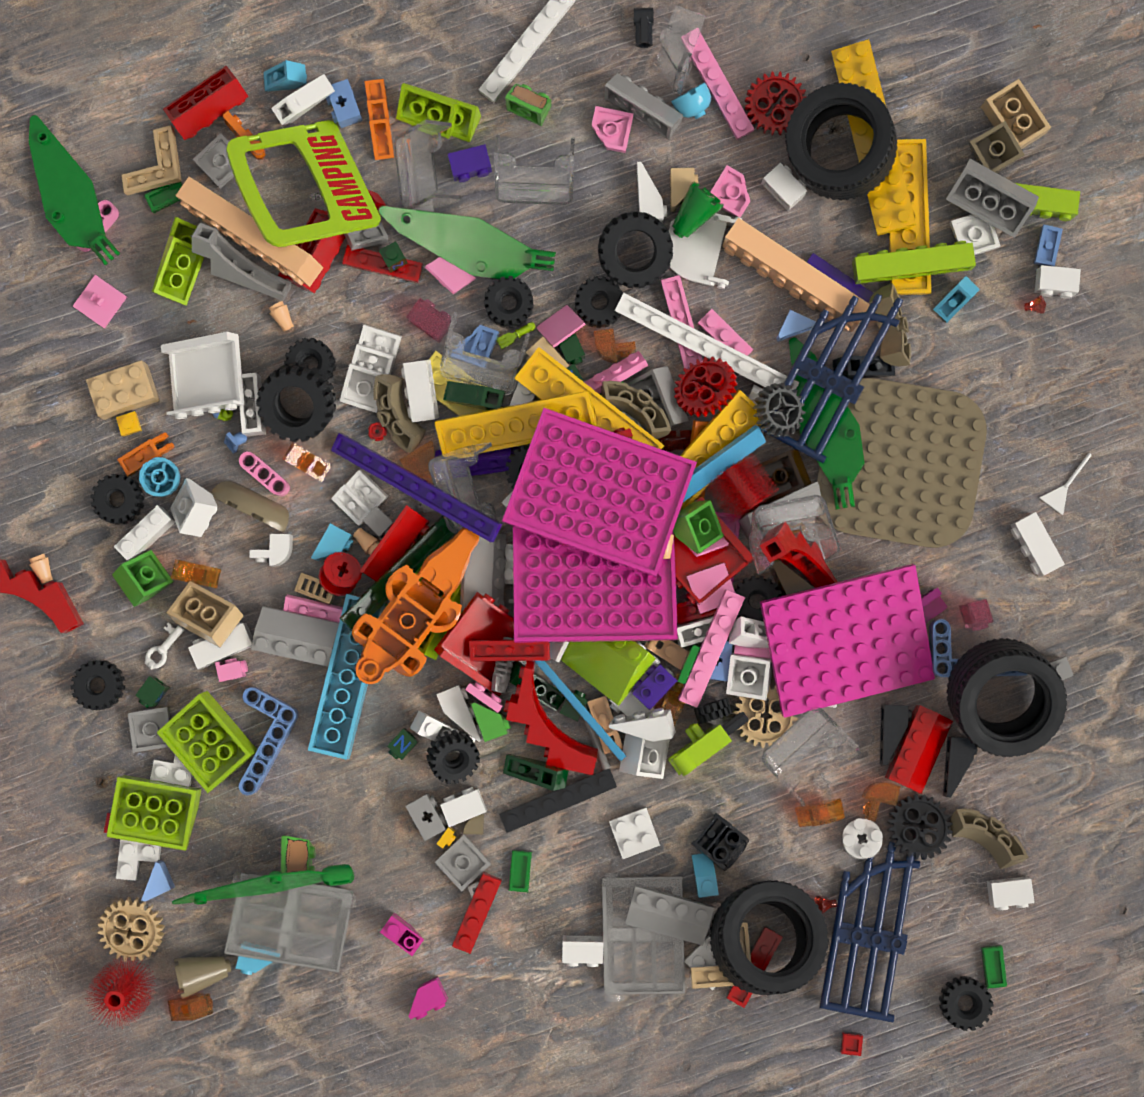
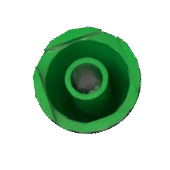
[672,181,724,238]

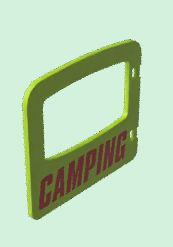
[226,120,381,247]

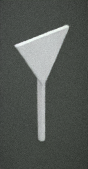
[1039,453,1091,515]

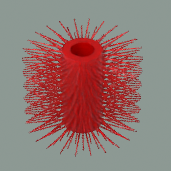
[706,454,779,522]
[85,957,156,1029]

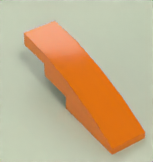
[364,79,394,160]

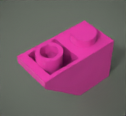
[380,913,424,956]
[409,976,448,1020]

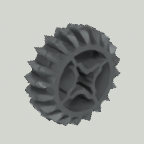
[753,383,806,437]

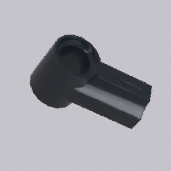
[634,7,654,48]

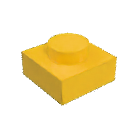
[116,411,142,437]
[437,827,456,848]

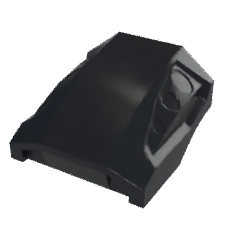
[691,813,749,872]

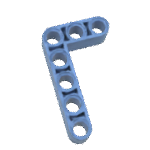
[929,619,1027,677]
[239,687,299,795]

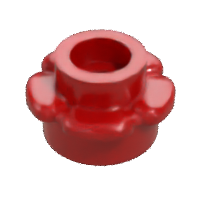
[368,422,387,441]

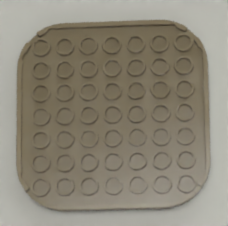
[816,378,987,548]

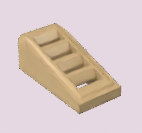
[294,573,335,604]

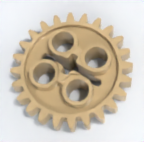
[733,685,798,748]
[98,897,165,962]

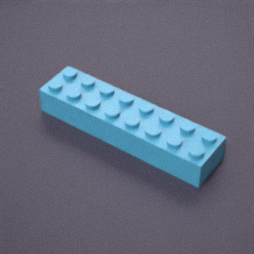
[308,594,388,760]

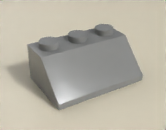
[627,366,689,429]

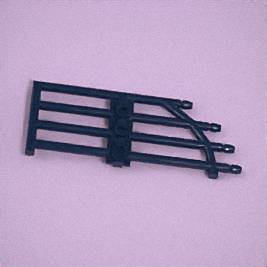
[760,294,903,463]
[819,842,920,1023]

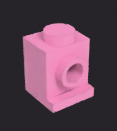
[215,658,248,682]

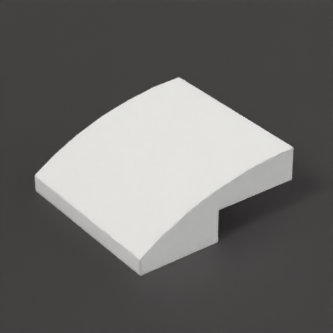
[331,469,389,526]

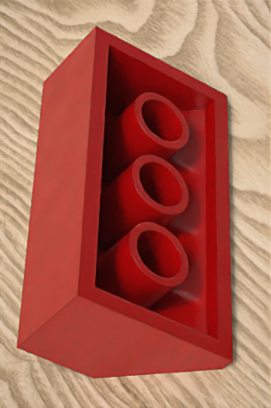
[163,66,249,140]
[278,208,346,294]
[360,505,430,581]
[884,705,953,794]

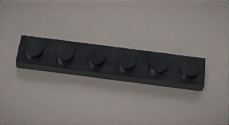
[499,768,617,833]

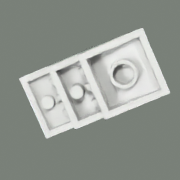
[340,324,402,413]

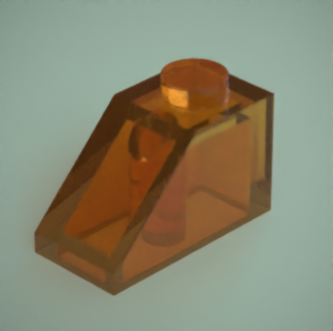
[168,993,213,1021]

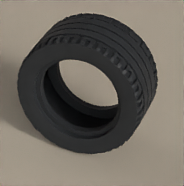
[785,82,897,201]
[946,638,1067,757]
[709,880,829,995]

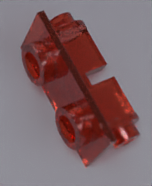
[659,430,692,451]

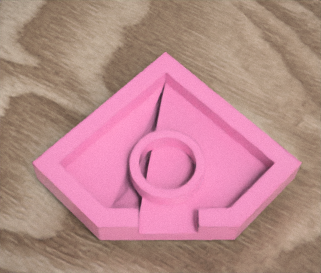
[592,106,633,153]
[711,165,750,218]
[465,681,504,713]

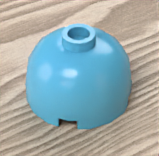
[671,83,711,119]
[139,457,181,497]

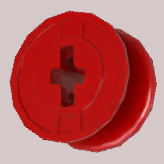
[318,552,362,596]

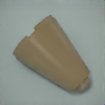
[174,956,232,999]

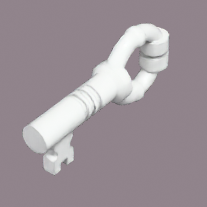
[145,623,184,670]

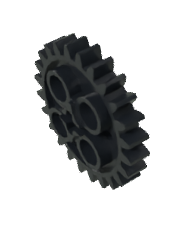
[887,794,953,860]

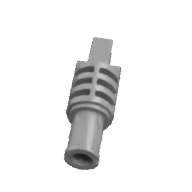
[491,637,514,693]

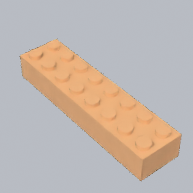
[176,177,323,287]
[722,218,870,332]

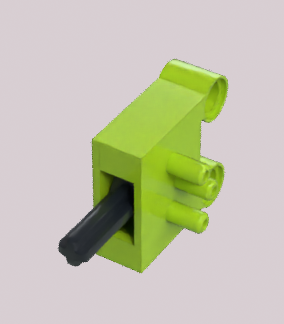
[667,712,749,776]

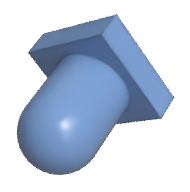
[224,432,247,454]

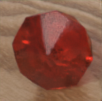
[1024,295,1046,314]
[815,896,837,914]

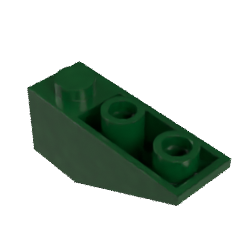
[443,381,505,410]
[509,661,565,711]

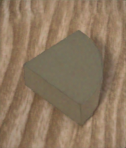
[463,814,484,835]

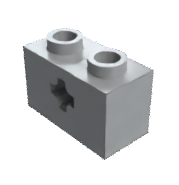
[405,793,447,841]

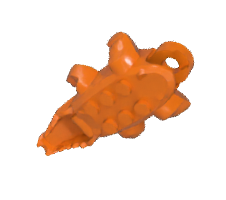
[352,527,479,684]

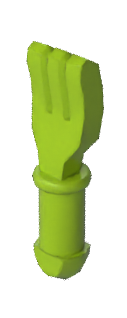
[496,322,536,350]

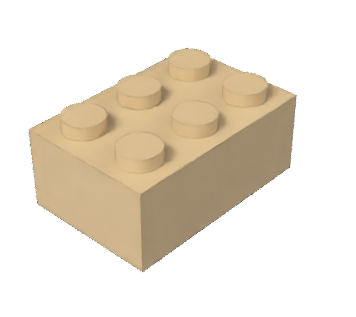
[981,79,1051,149]
[86,360,160,420]
[166,581,243,648]

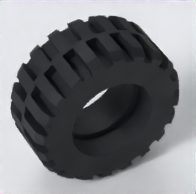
[598,211,673,289]
[256,363,336,442]

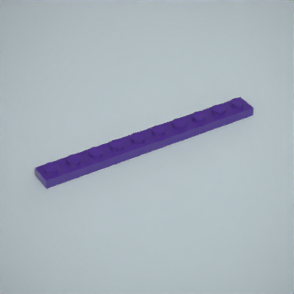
[331,433,502,542]

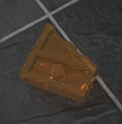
[400,440,437,485]

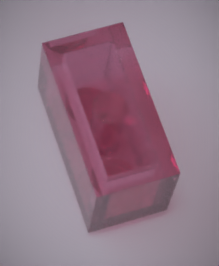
[406,298,453,343]
[959,599,994,631]

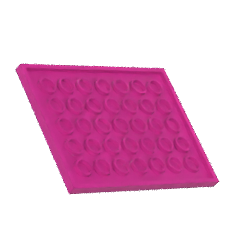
[502,408,697,577]
[513,526,678,643]
[760,564,935,718]

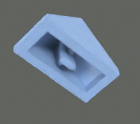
[776,310,816,342]
[141,860,175,902]

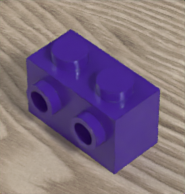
[448,144,492,182]
[631,664,677,710]

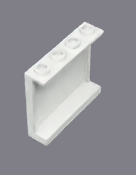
[161,332,245,419]

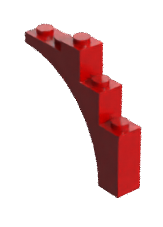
[759,521,837,588]
[0,559,84,634]
[504,661,598,775]

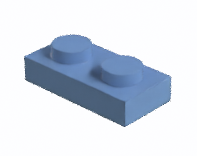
[1034,225,1063,266]

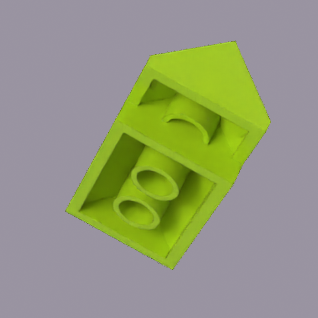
[396,83,481,142]
[152,217,204,306]

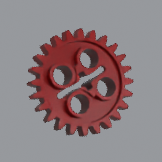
[745,71,806,136]
[674,357,738,417]

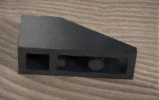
[832,355,896,379]
[880,704,912,765]
[943,736,978,798]

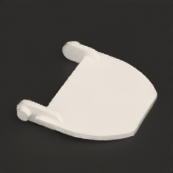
[669,213,742,289]

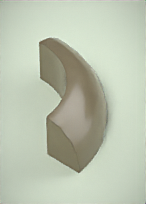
[869,283,911,367]
[373,374,426,453]
[601,381,671,439]
[211,481,289,532]
[950,809,1029,869]

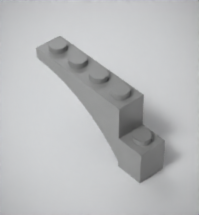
[192,223,291,301]

